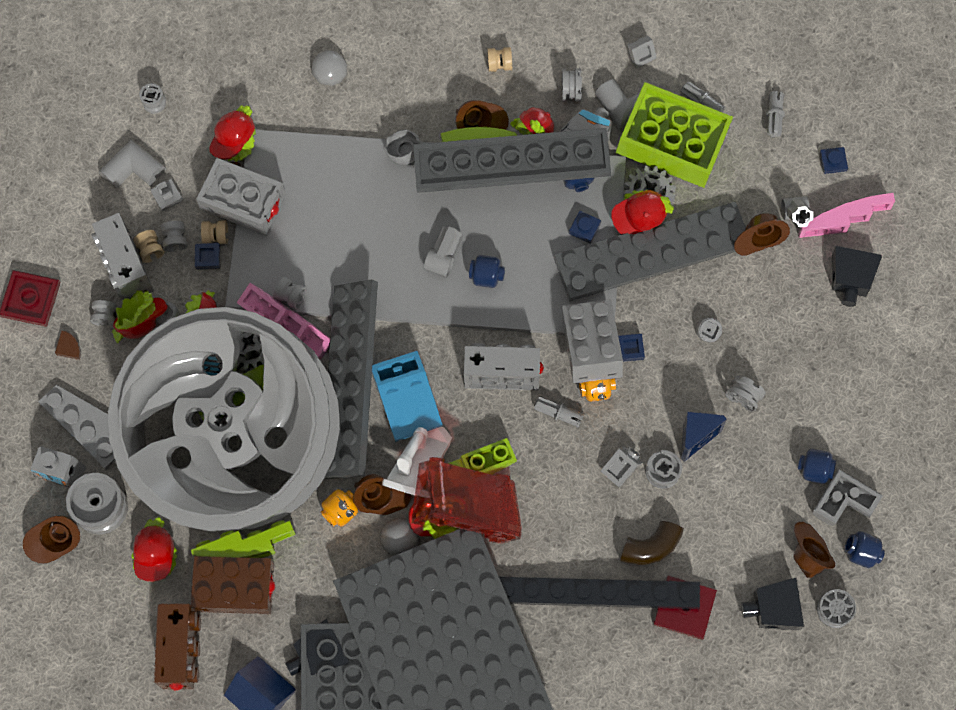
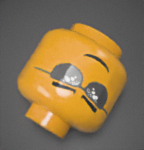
[579,378,616,402]
[321,489,358,527]

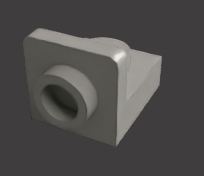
[601,446,643,487]

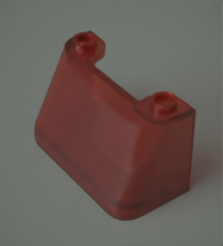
[411,457,522,544]

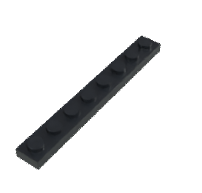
[499,577,700,609]

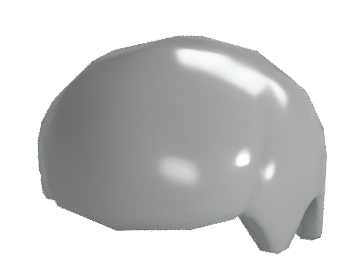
[311,50,347,86]
[383,130,421,165]
[380,518,420,556]

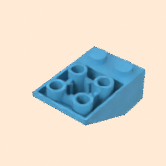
[372,351,443,442]

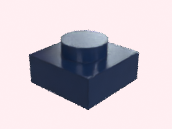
[820,147,848,174]
[569,211,601,244]
[195,243,220,270]
[618,334,645,362]

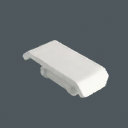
[382,427,452,496]

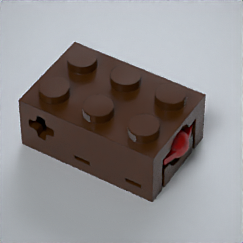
[191,556,276,614]
[154,604,201,691]

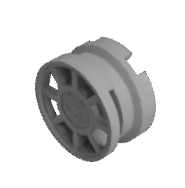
[562,68,582,102]
[725,375,766,412]
[646,450,682,489]
[817,589,856,628]

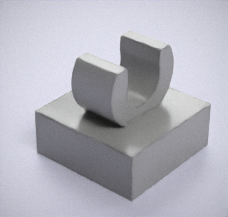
[627,36,657,68]
[150,179,183,211]

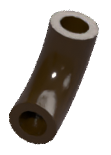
[620,521,684,565]

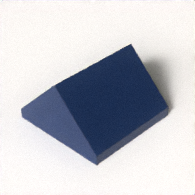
[681,412,727,462]
[223,656,296,710]

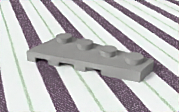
[38,385,115,469]

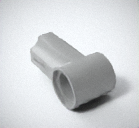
[781,196,813,227]
[424,226,462,277]

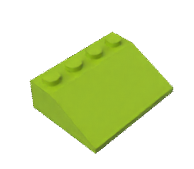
[616,82,733,188]

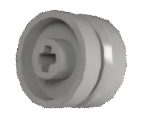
[66,473,128,535]

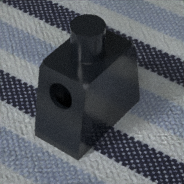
[832,246,882,307]
[741,578,804,630]
[285,619,349,676]

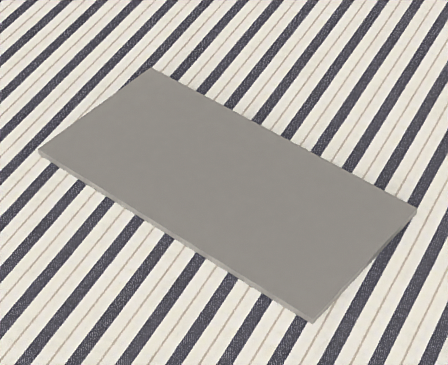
[225,130,626,335]

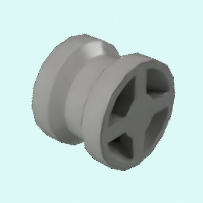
[90,300,117,326]

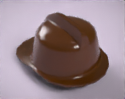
[455,100,509,130]
[734,213,790,256]
[353,474,411,515]
[23,515,80,563]
[793,522,835,578]

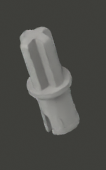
[681,82,726,113]
[766,91,785,138]
[534,396,584,428]

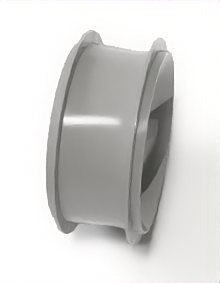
[108,307,340,531]

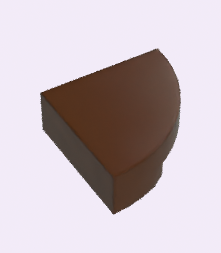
[55,331,81,360]

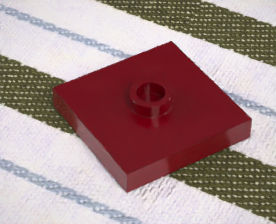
[0,270,61,327]
[654,575,717,640]

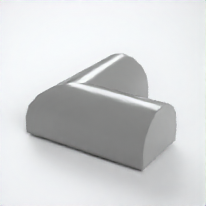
[595,79,640,131]
[98,139,166,189]
[813,469,883,526]

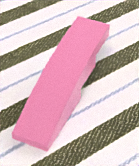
[798,193,895,238]
[237,283,331,360]

